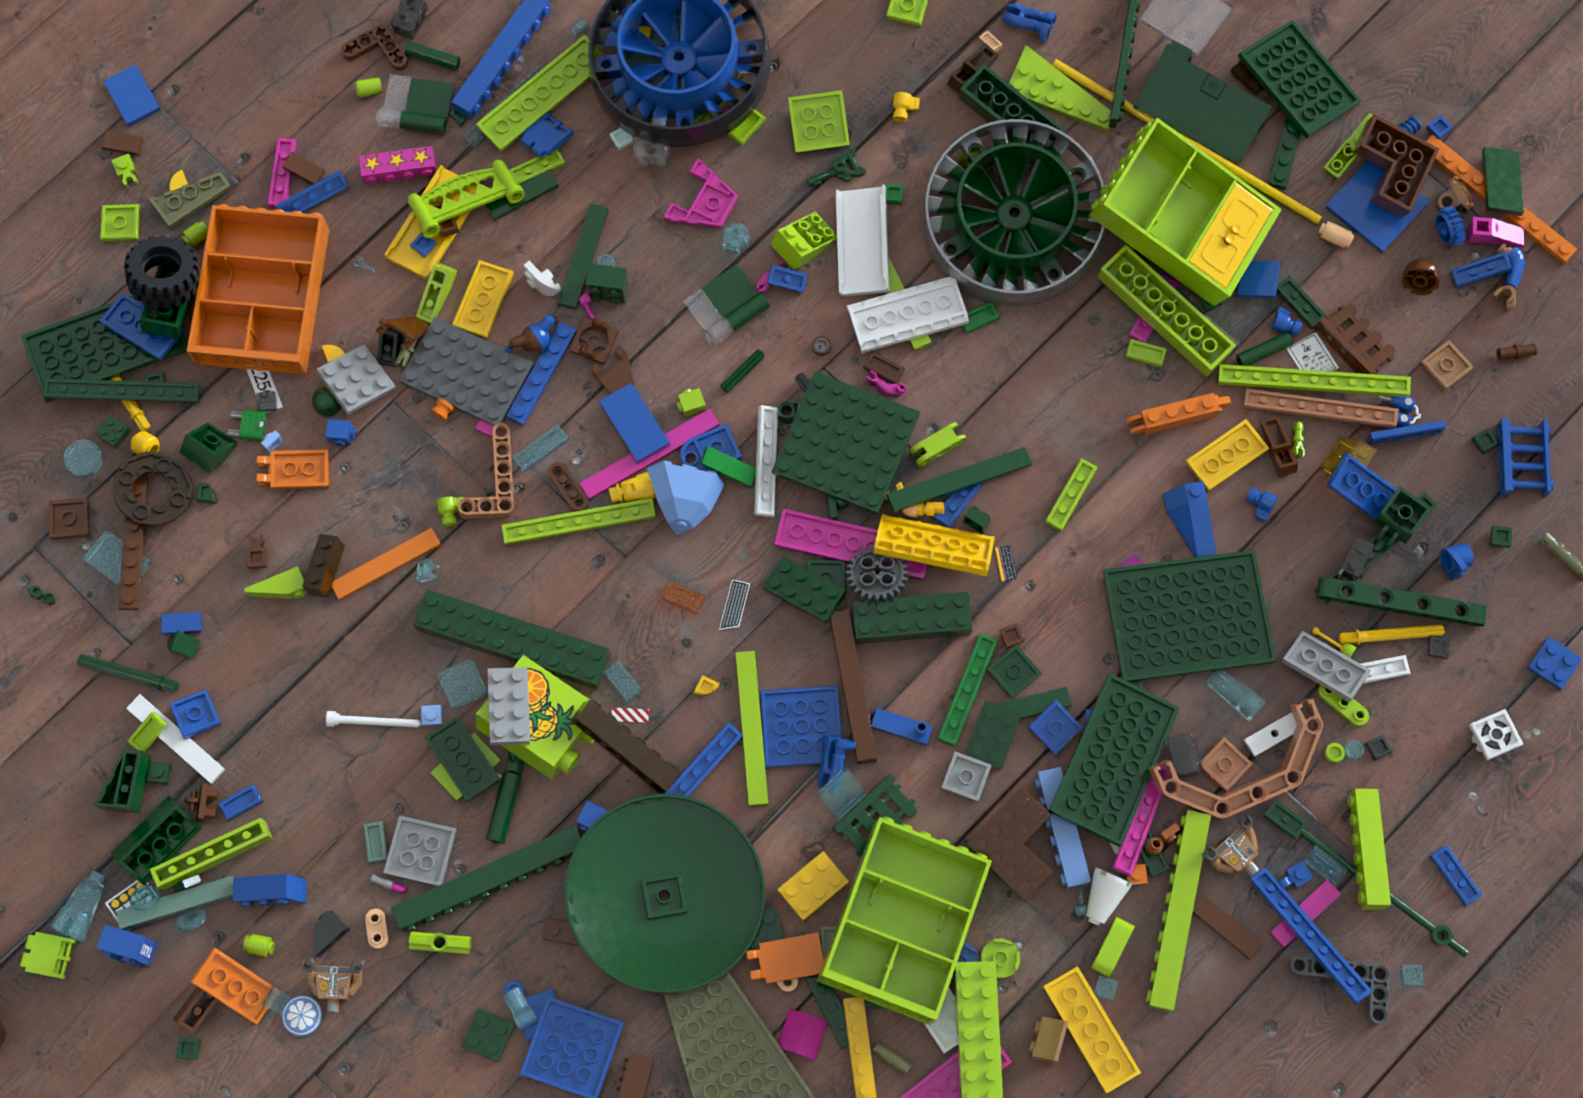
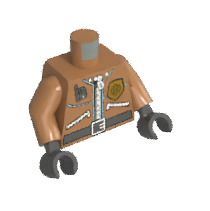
[1202,814,1259,877]
[301,958,365,1012]

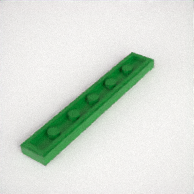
[937,633,998,747]

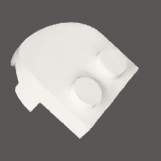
[524,260,561,296]

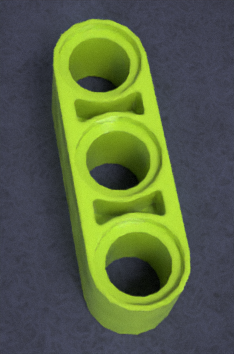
[1091,917,1135,977]

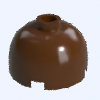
[1402,258,1441,295]

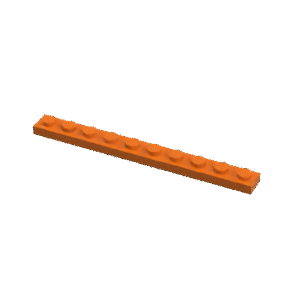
[1426,134,1577,264]

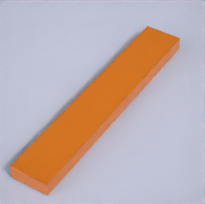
[332,527,441,601]

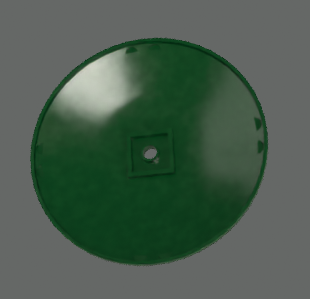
[565,794,765,993]

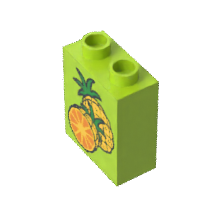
[476,655,594,780]

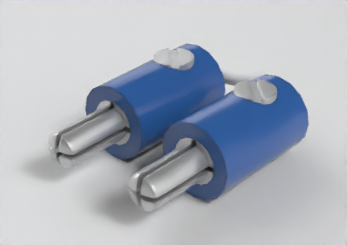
[1378,395,1421,427]

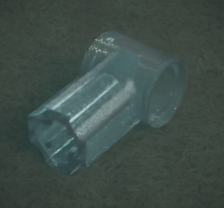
[503,987,538,1031]

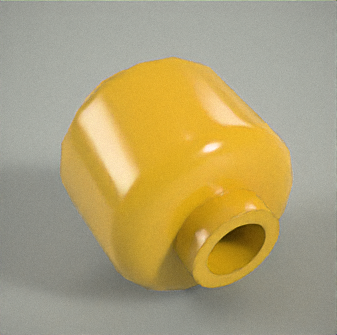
[131,431,160,454]

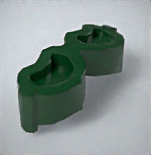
[27,586,56,606]

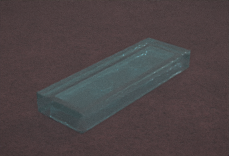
[512,424,569,473]

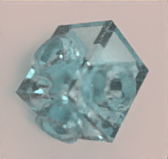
[722,222,751,255]

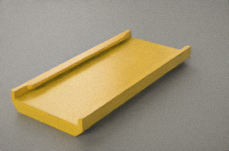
[384,165,477,279]
[873,514,995,576]

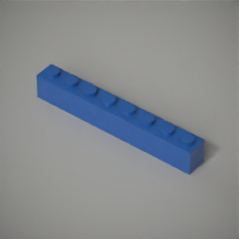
[451,0,551,120]

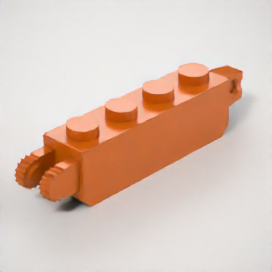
[1126,393,1231,435]

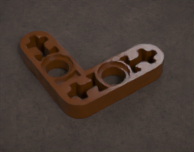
[341,24,408,71]

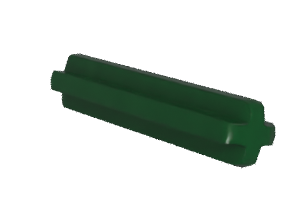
[721,349,765,393]

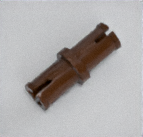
[1496,343,1537,360]

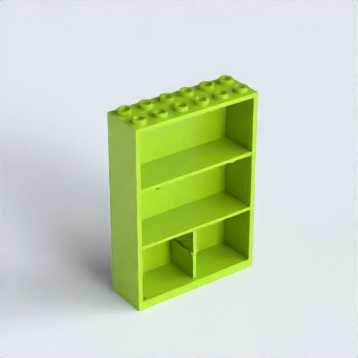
[817,816,992,1025]

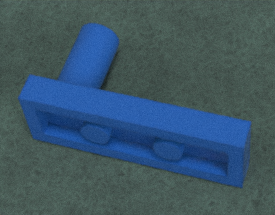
[871,708,933,746]

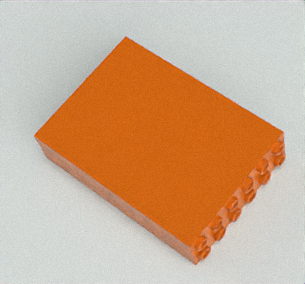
[187,204,330,375]

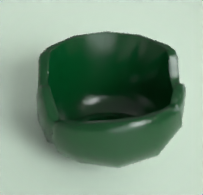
[312,387,341,417]

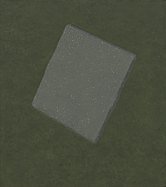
[1139,0,1232,56]

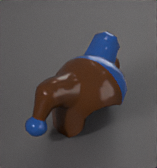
[506,315,559,353]

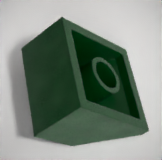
[179,423,238,473]

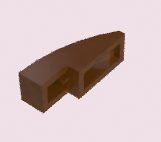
[1260,416,1298,477]

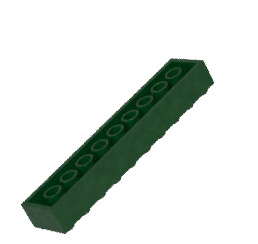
[413,589,611,690]

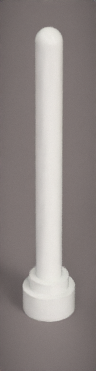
[326,711,421,728]

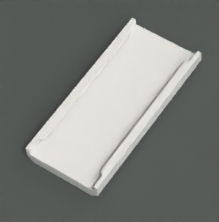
[836,185,890,297]
[847,277,969,354]

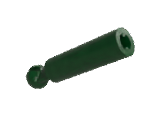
[486,751,525,844]

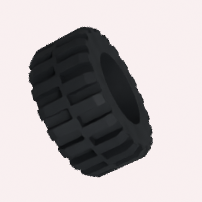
[124,235,200,309]

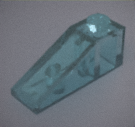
[1205,670,1266,721]

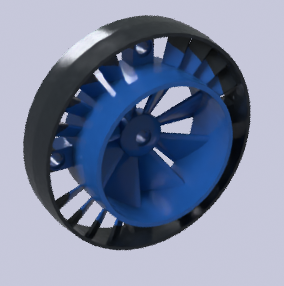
[588,0,771,147]

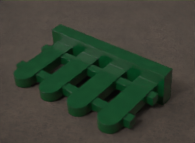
[831,774,917,856]

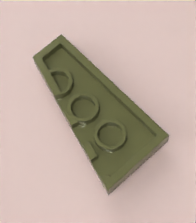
[149,172,232,229]

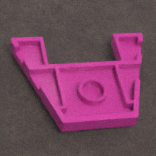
[664,158,738,229]

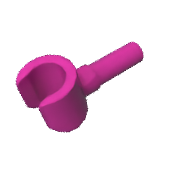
[579,293,595,320]

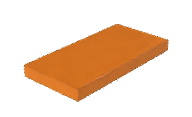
[190,947,280,1025]

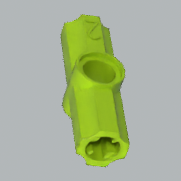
[409,932,472,955]

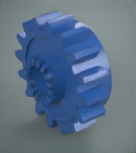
[1436,206,1466,247]

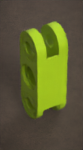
[909,422,967,467]

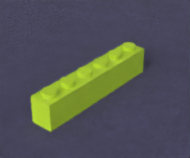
[1347,789,1391,910]
[150,818,273,890]

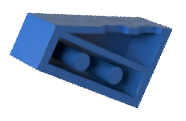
[233,874,307,907]

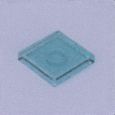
[437,658,488,709]
[816,767,867,821]

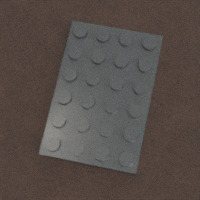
[399,317,534,426]

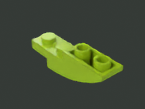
[1324,113,1373,179]

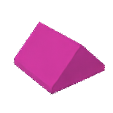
[778,1009,827,1061]

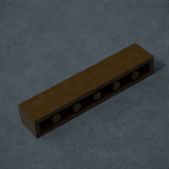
[570,700,680,794]

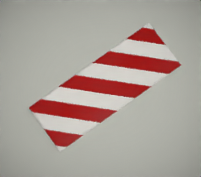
[612,708,649,723]

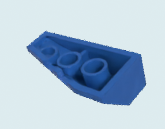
[1163,481,1217,557]

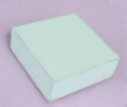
[609,128,634,151]

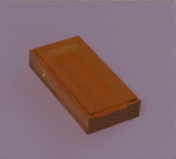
[662,581,705,614]

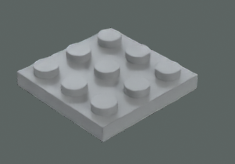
[316,344,396,415]
[383,815,457,886]

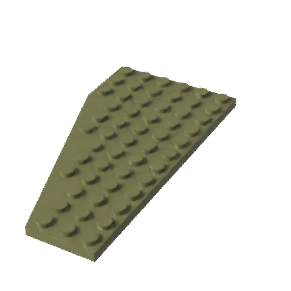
[664,972,815,1098]

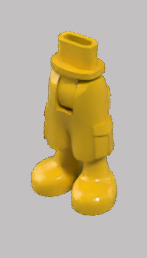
[609,472,656,503]

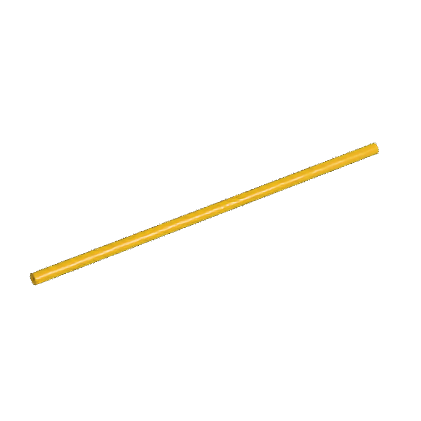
[1052,59,1322,224]

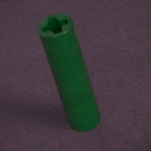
[405,41,461,71]
[1236,332,1293,366]

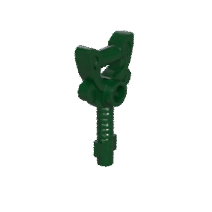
[807,148,866,187]

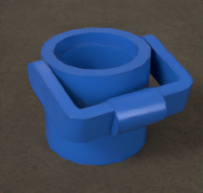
[1440,543,1474,581]

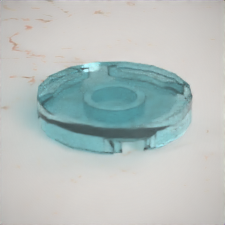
[64,439,103,477]

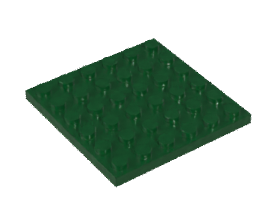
[772,371,920,515]

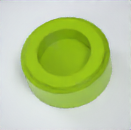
[1324,743,1345,763]

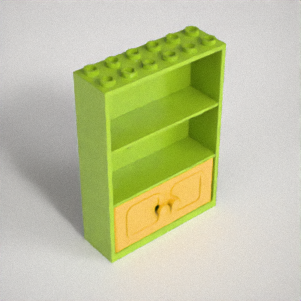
[1089,118,1282,306]

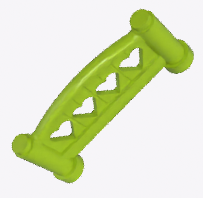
[408,160,525,238]

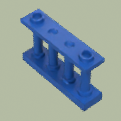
[1497,418,1554,497]

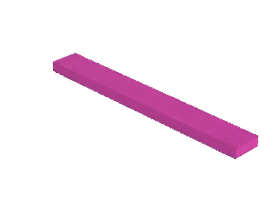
[579,408,720,500]

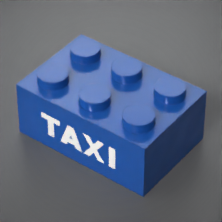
[96,925,158,968]

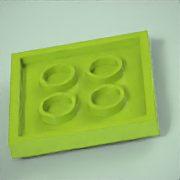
[788,90,850,153]

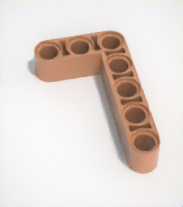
[458,423,514,519]

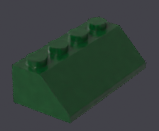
[111,796,201,885]

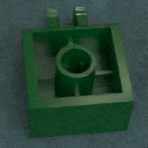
[1374,486,1432,547]

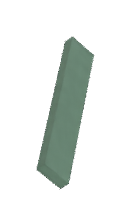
[116,876,234,930]

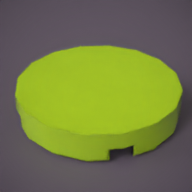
[980,938,1020,979]

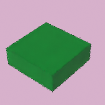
[885,184,904,205]

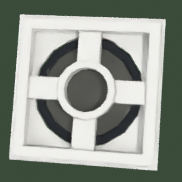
[1469,709,1523,761]

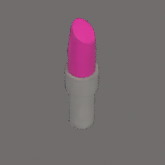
[370,874,408,894]

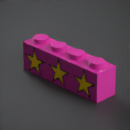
[359,146,437,184]

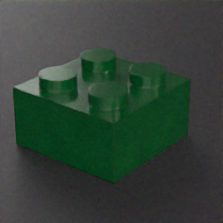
[95,415,131,449]
[963,506,991,534]

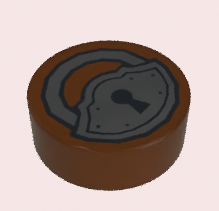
[812,336,831,356]

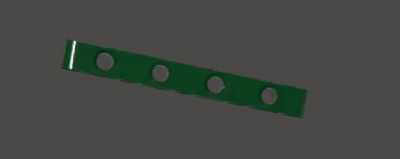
[1316,577,1487,626]

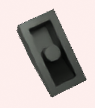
[377,327,403,367]
[313,910,350,957]

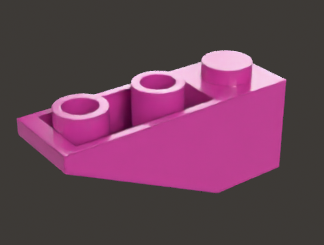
[1467,217,1524,247]

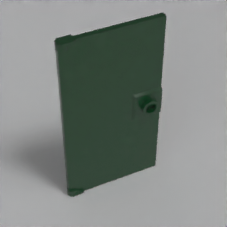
[1133,49,1272,164]

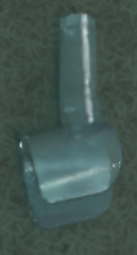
[351,256,377,274]
[1074,887,1086,917]

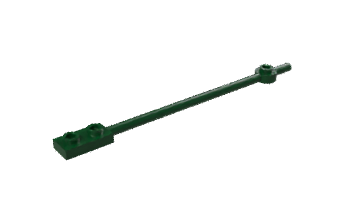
[1263,799,1469,958]

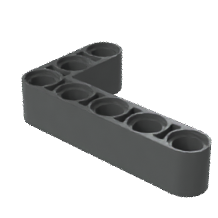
[1287,956,1390,1025]

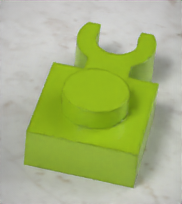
[112,153,138,188]

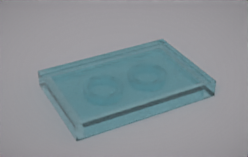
[82,529,152,586]

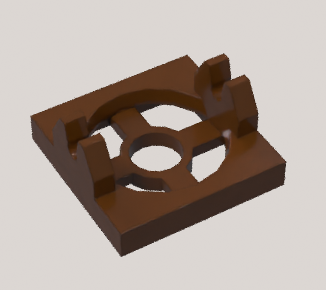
[570,317,619,365]

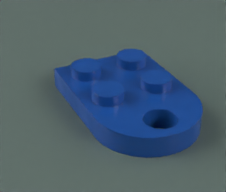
[680,424,742,471]

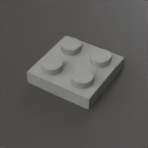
[941,751,992,802]

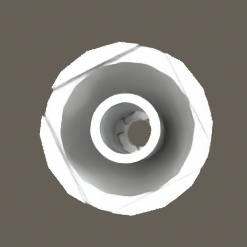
[1086,867,1132,926]

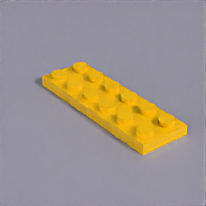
[1043,966,1141,1094]

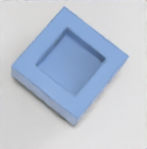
[261,430,284,454]
[421,705,442,727]

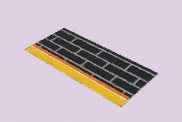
[995,545,1018,581]

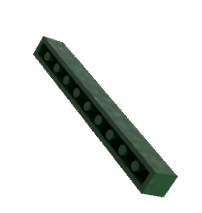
[391,825,581,933]

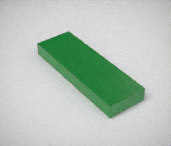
[700,446,756,487]

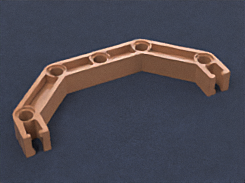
[1149,698,1323,818]

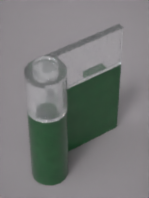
[376,74,455,135]
[683,264,770,344]

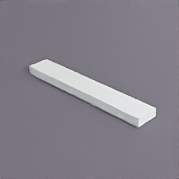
[754,405,778,518]
[126,694,226,784]

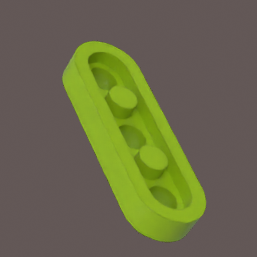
[1317,685,1369,727]

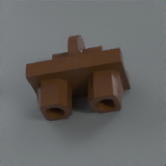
[184,783,219,822]

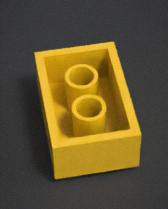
[777,851,849,923]

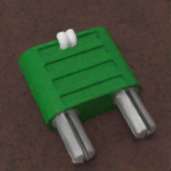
[227,410,267,441]

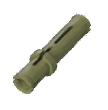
[1540,532,1583,580]

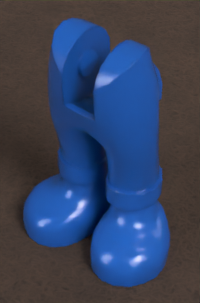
[1001,3,1057,43]
[817,734,857,793]

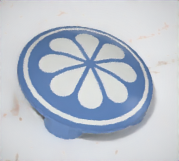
[282,995,322,1036]

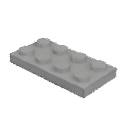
[1282,631,1371,702]
[487,667,530,745]

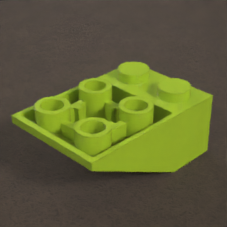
[770,211,837,270]

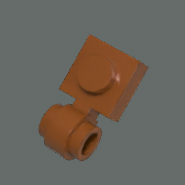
[1145,823,1180,855]

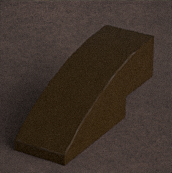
[947,44,999,94]

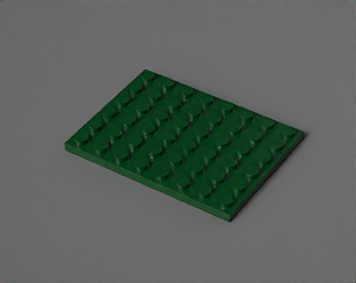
[1102,550,1276,682]

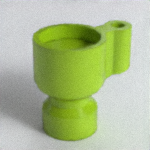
[436,497,466,527]

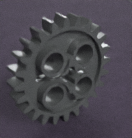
[846,546,909,604]

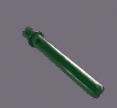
[77,654,179,693]

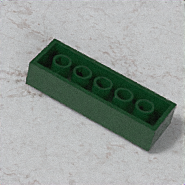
[959,64,1068,151]
[852,592,972,644]

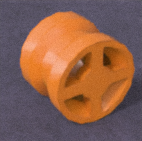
[430,398,454,421]

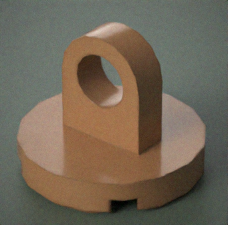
[1438,176,1475,210]

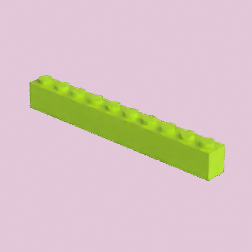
[1146,810,1211,1013]

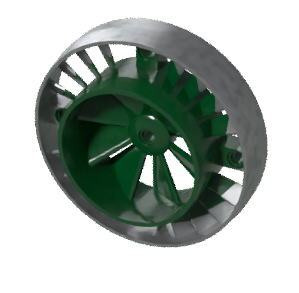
[921,119,1106,306]

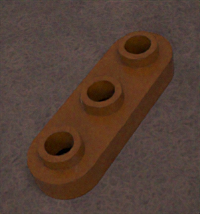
[548,462,589,512]

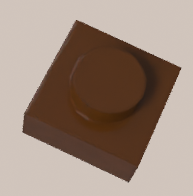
[999,623,1025,649]

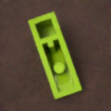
[416,263,457,323]
[244,566,308,599]

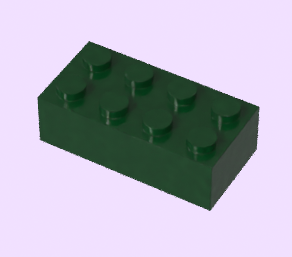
[140,265,194,340]

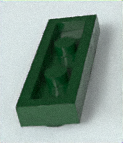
[1277,275,1327,330]

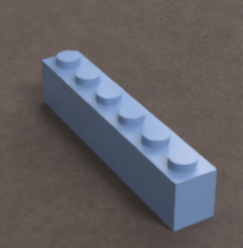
[1034,767,1091,890]

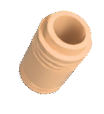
[1318,221,1354,248]

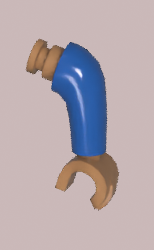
[1494,243,1525,310]

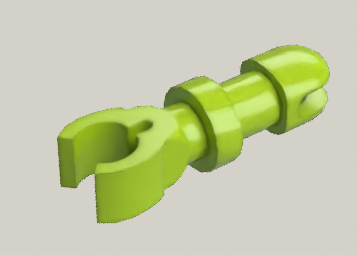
[1292,421,1305,458]

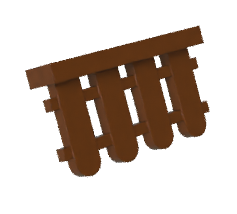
[1314,304,1395,374]

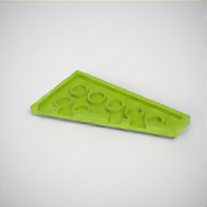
[1009,45,1111,132]

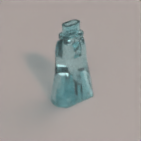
[49,870,106,943]

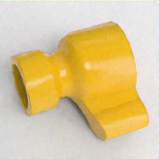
[893,92,920,122]

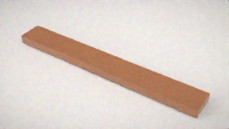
[1243,388,1399,428]

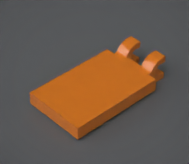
[257,449,329,489]
[746,933,824,984]

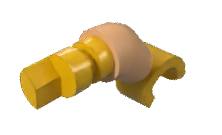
[885,482,944,518]

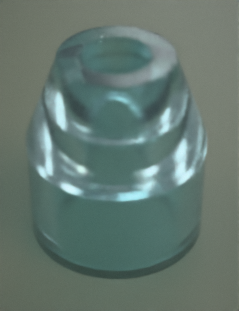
[571,18,590,36]

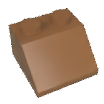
[1028,1017,1068,1065]

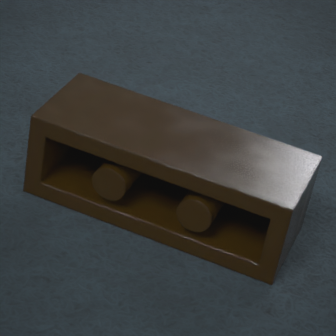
[302,534,345,598]

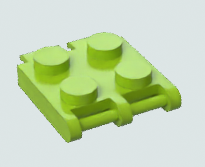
[20,932,76,980]

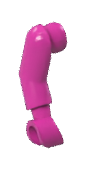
[756,261,789,294]
[866,371,907,396]

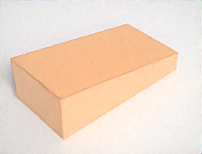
[979,30,1003,52]

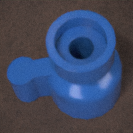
[1271,306,1302,336]
[1246,487,1278,522]

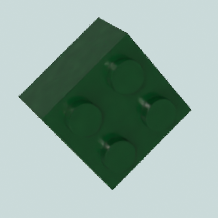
[586,264,629,304]

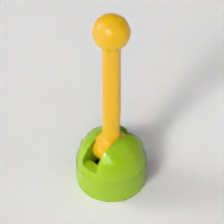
[1312,627,1357,658]

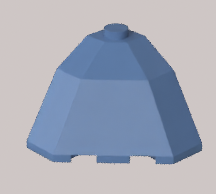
[647,460,724,535]

